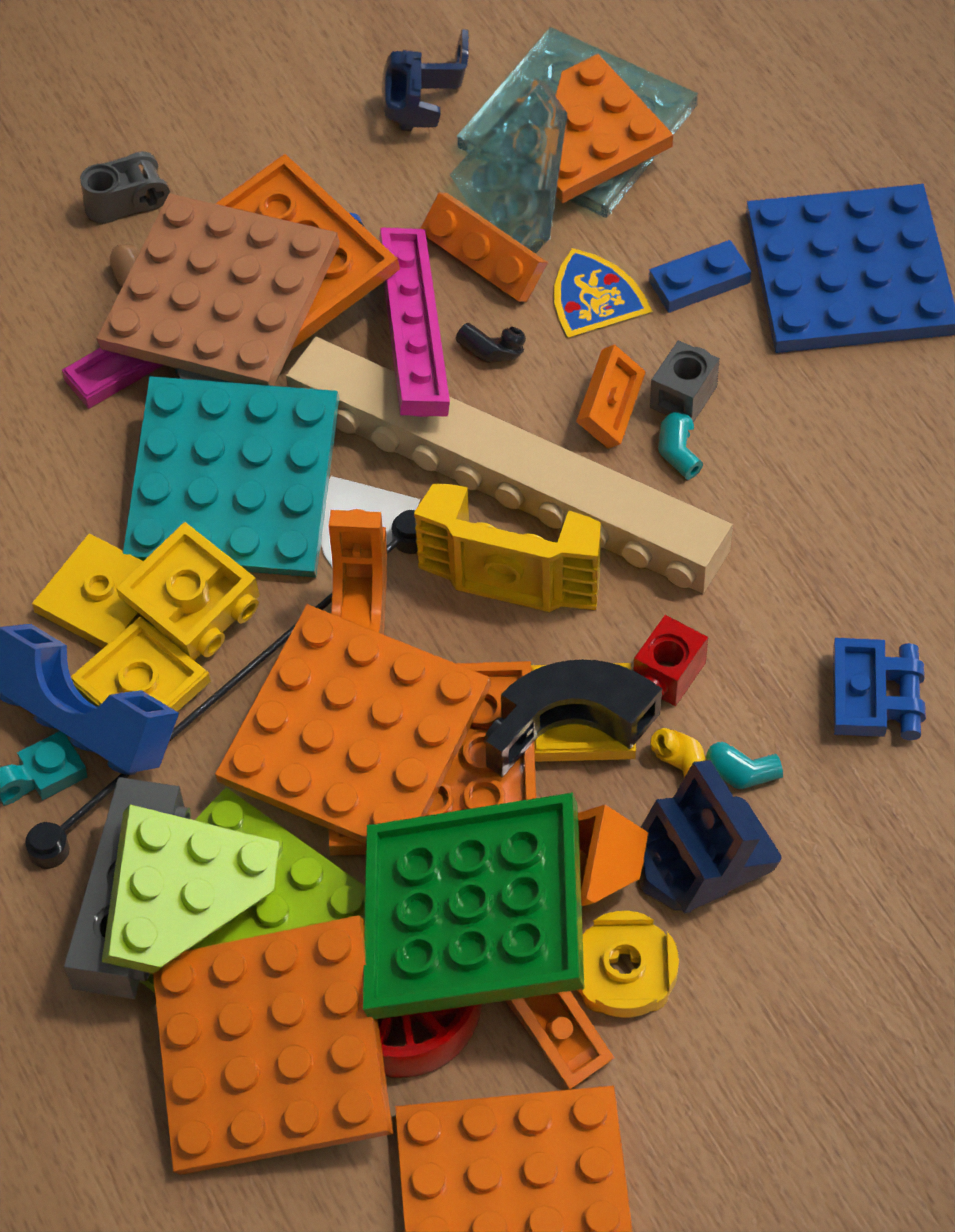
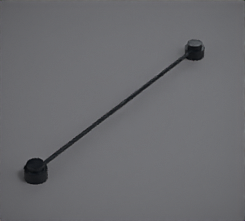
[25,510,418,869]

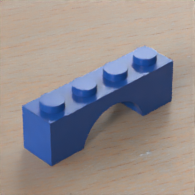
[0,624,179,775]

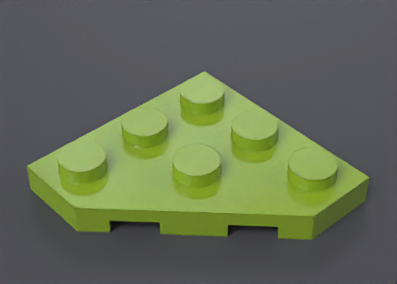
[102,804,279,974]

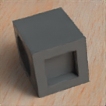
[650,340,720,423]

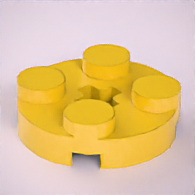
[578,911,679,1018]

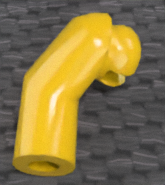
[650,728,706,778]

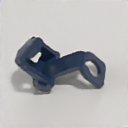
[382,29,469,131]

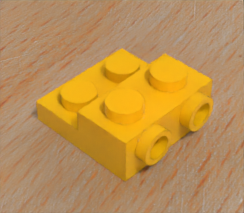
[116,522,260,661]

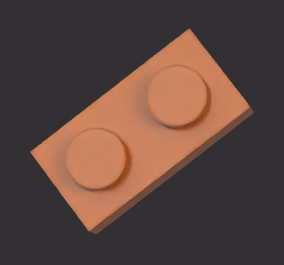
[576,344,646,449]

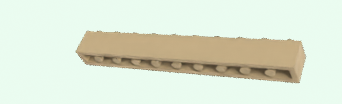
[286,337,733,594]

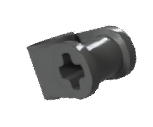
[80,151,171,223]

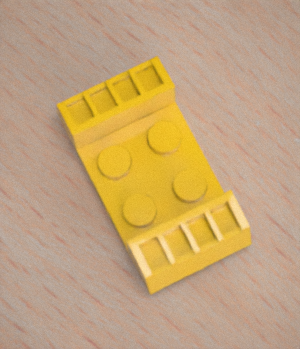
[414,484,601,612]

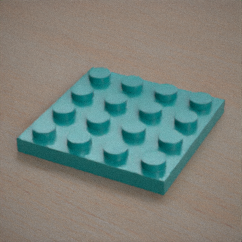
[123,376,339,578]

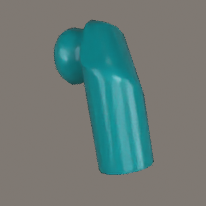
[658,412,703,480]
[706,742,783,789]

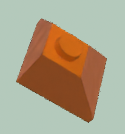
[578,804,648,907]

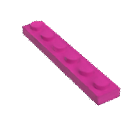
[379,227,450,417]

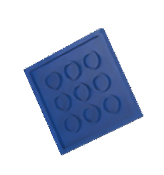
[746,184,955,353]

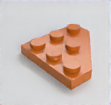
[538,54,673,204]

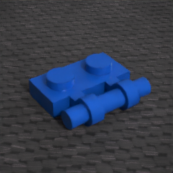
[833,638,926,740]

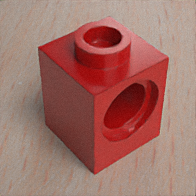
[633,615,708,707]

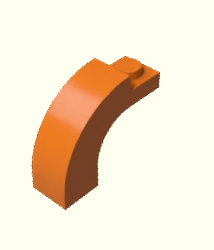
[329,509,387,635]

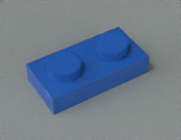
[649,240,751,313]

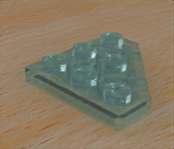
[450,79,567,254]

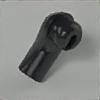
[456,323,526,362]

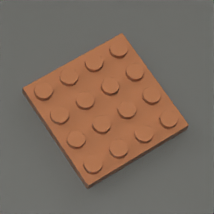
[96,193,340,386]

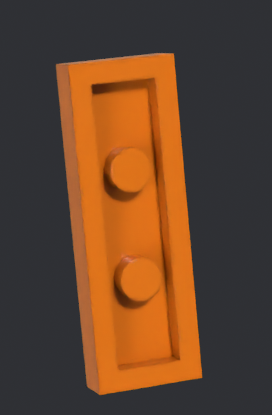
[420,192,548,302]

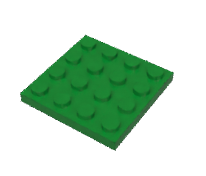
[363,792,585,1020]

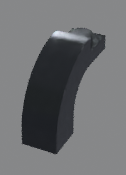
[484,659,662,777]

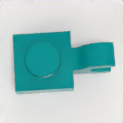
[0,731,88,806]

